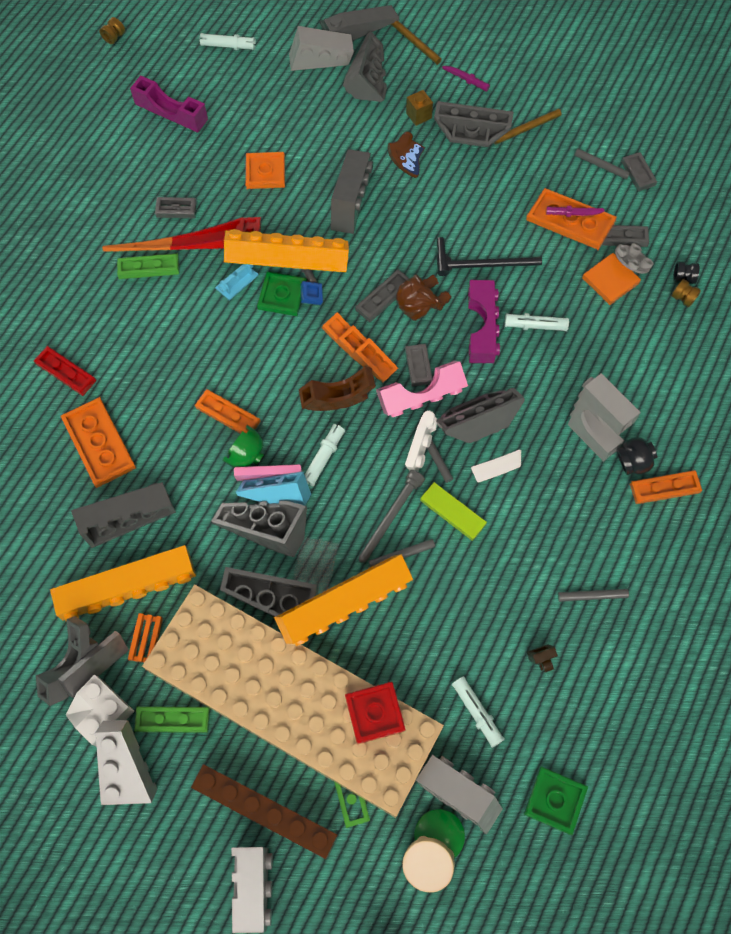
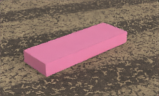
[234,465,302,481]

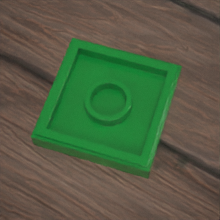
[257,271,307,316]
[524,766,588,835]

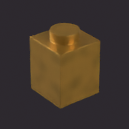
[406,90,433,126]

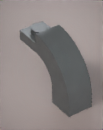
[35,616,98,706]

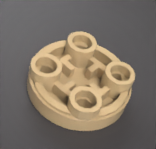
[403,836,455,892]

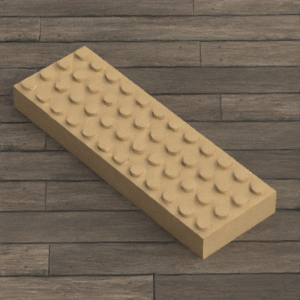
[142,584,444,818]

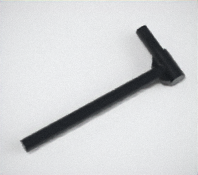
[436,237,542,276]

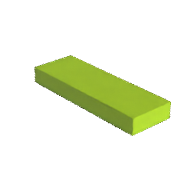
[420,482,487,541]

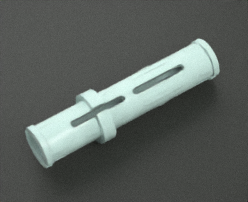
[200,33,256,50]
[504,313,569,331]
[305,424,345,486]
[452,676,505,748]

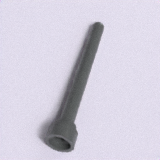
[358,470,425,563]

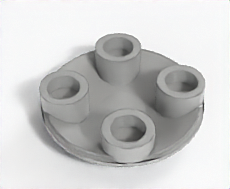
[615,243,653,274]

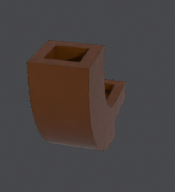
[299,366,376,411]

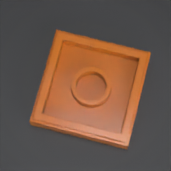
[246,152,285,189]
[582,253,641,305]

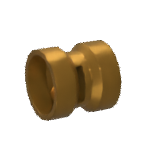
[99,17,125,44]
[672,279,701,308]

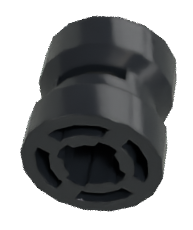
[673,261,700,284]

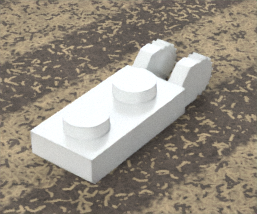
[405,410,437,472]

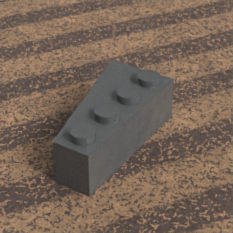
[331,149,373,234]
[71,482,176,548]
[220,567,319,617]

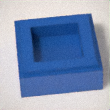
[300,281,323,305]

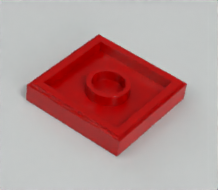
[345,682,406,745]

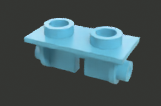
[215,264,259,301]

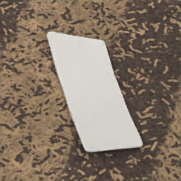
[471,450,521,482]

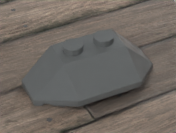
[434,101,514,147]
[436,388,525,443]

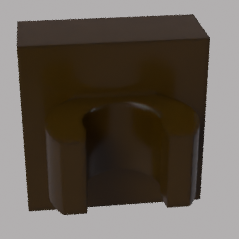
[527,644,558,672]

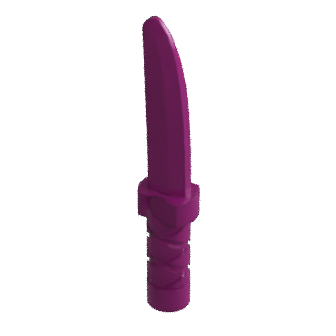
[442,66,490,92]
[546,206,604,217]

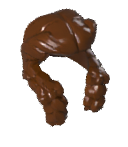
[396,274,452,321]

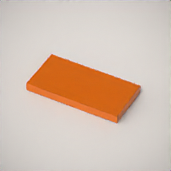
[526,188,617,250]
[61,397,136,488]

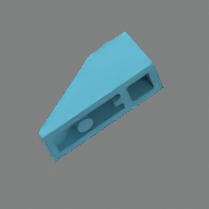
[236,472,311,505]

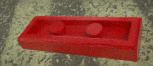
[34,346,96,396]

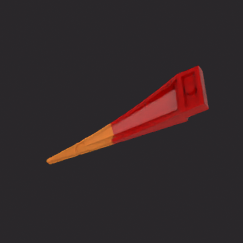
[102,217,261,252]

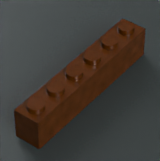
[191,764,339,859]

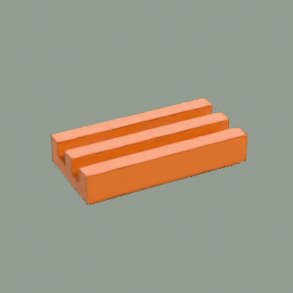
[128,613,163,663]

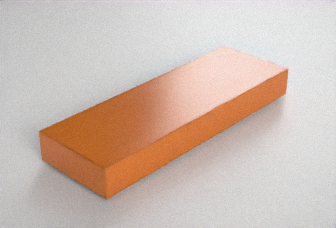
[195,389,261,434]
[630,470,702,504]

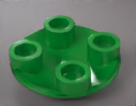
[414,809,465,858]

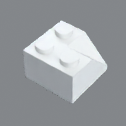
[66,674,134,746]

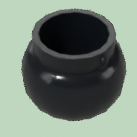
[616,437,658,475]

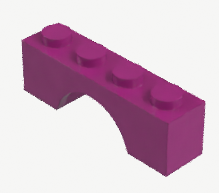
[130,75,208,133]
[468,280,500,363]

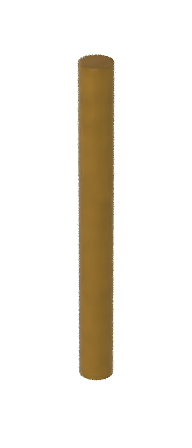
[391,21,442,65]
[494,109,562,145]

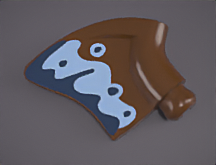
[388,131,425,178]

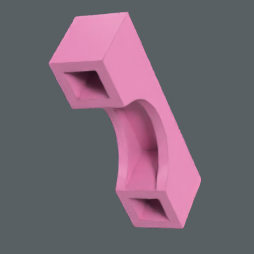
[376,361,468,417]

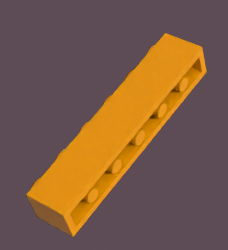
[224,229,349,272]
[50,545,196,621]
[274,554,413,646]

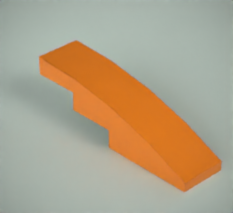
[321,312,398,383]

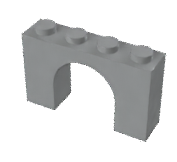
[568,373,641,462]

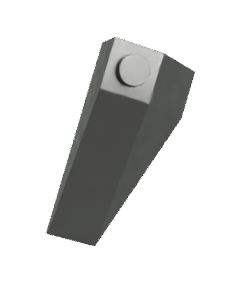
[319,5,399,41]
[343,31,387,102]
[211,500,307,557]

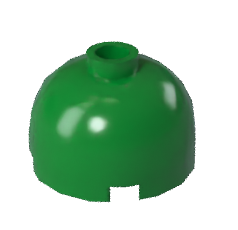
[222,425,264,468]

